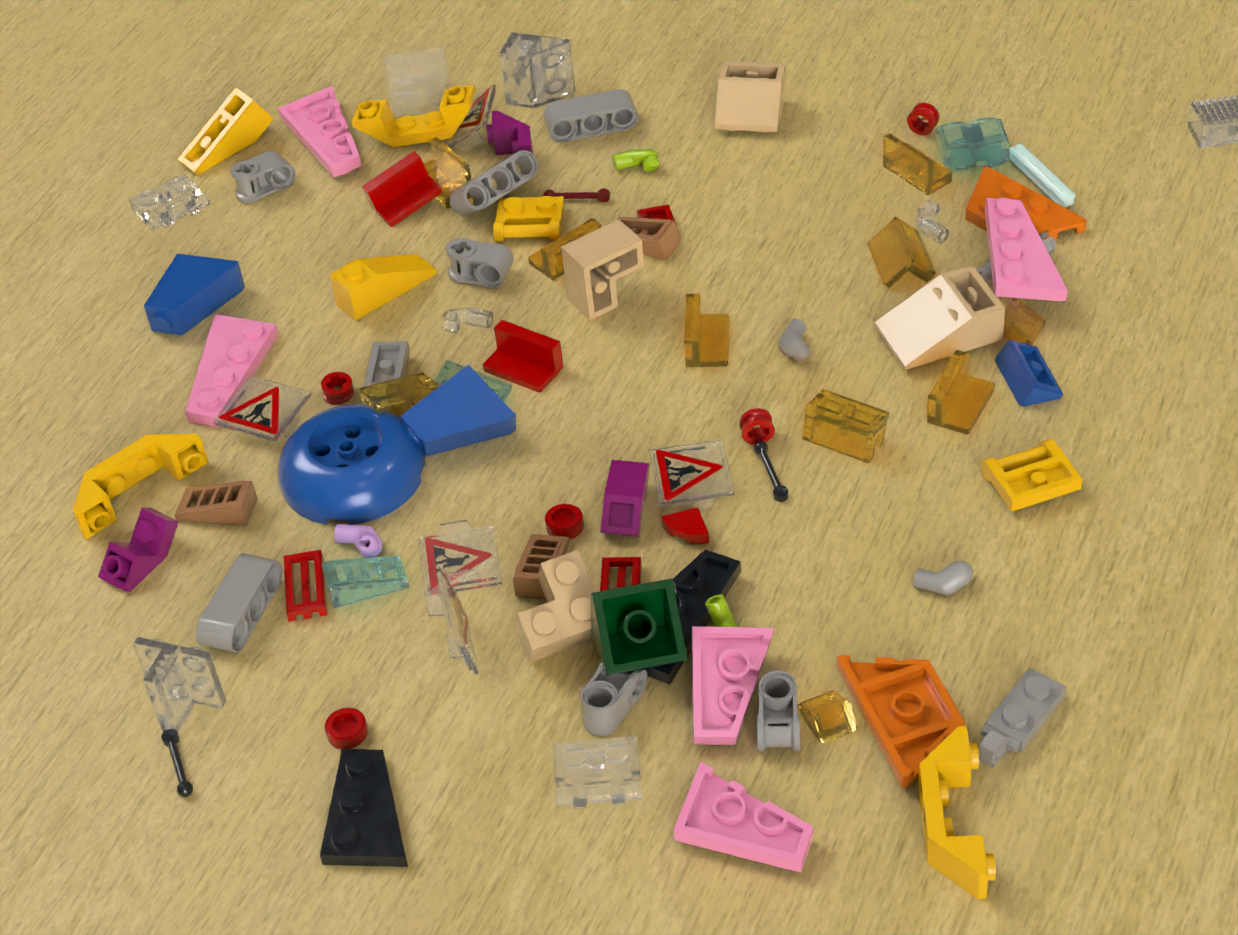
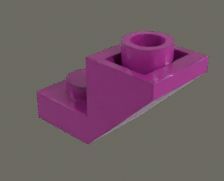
[486,110,533,155]
[600,460,650,537]
[98,507,179,592]

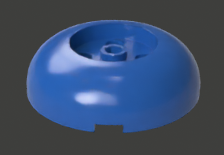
[278,404,425,525]

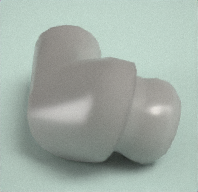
[779,319,810,362]
[913,561,973,595]

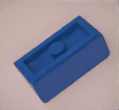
[995,340,1063,406]

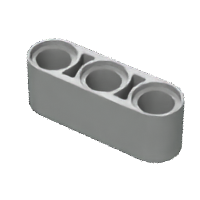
[543,89,638,142]
[450,150,538,216]
[196,553,282,653]

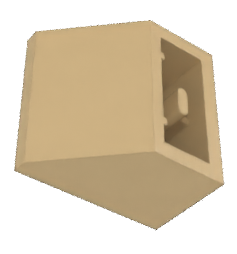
[715,61,786,133]

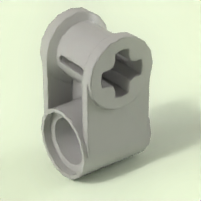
[231,150,296,203]
[446,238,514,288]
[581,663,648,736]
[757,670,800,752]

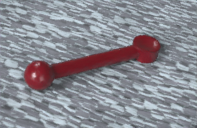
[543,188,611,202]

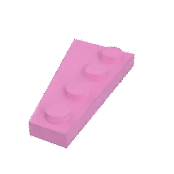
[278,86,362,178]
[984,198,1068,301]
[185,314,279,428]

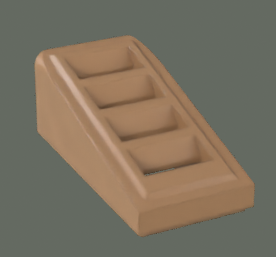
[617,217,681,260]
[174,481,258,526]
[513,534,569,599]

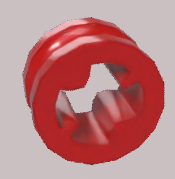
[907,102,940,135]
[321,372,354,405]
[739,408,775,445]

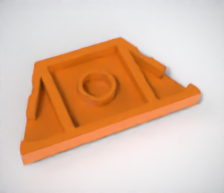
[965,166,1087,240]
[837,655,965,788]

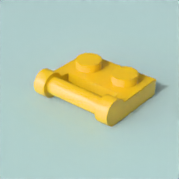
[493,196,565,242]
[980,438,1082,512]

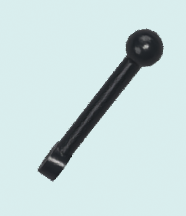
[753,441,789,502]
[161,729,193,797]

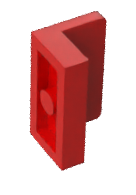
[362,151,443,227]
[483,320,564,392]

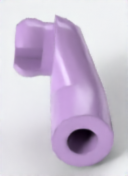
[334,524,382,558]

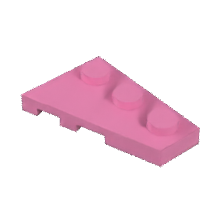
[691,626,774,745]
[673,762,814,873]

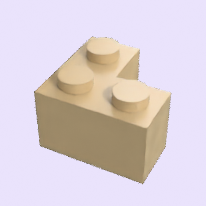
[561,219,644,321]
[515,550,596,663]

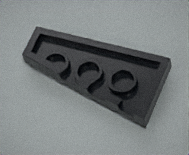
[597,549,741,684]

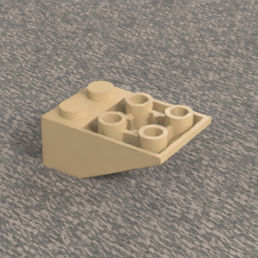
[875,265,1005,370]

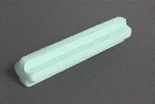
[1008,144,1076,208]

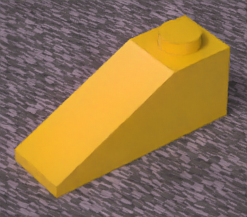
[178,87,274,175]
[330,254,437,321]

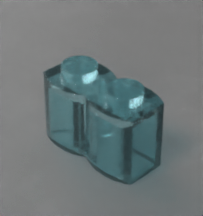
[937,117,1010,172]

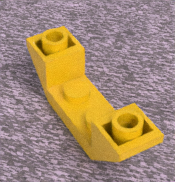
[351,85,476,148]
[72,434,209,540]
[918,726,996,899]

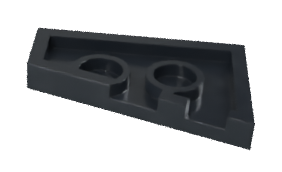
[320,749,408,867]

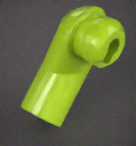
[612,149,660,172]
[705,594,738,627]

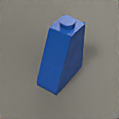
[144,254,245,335]
[400,364,516,456]

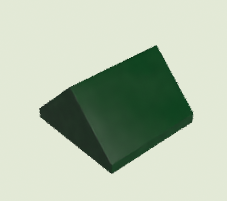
[591,579,688,675]

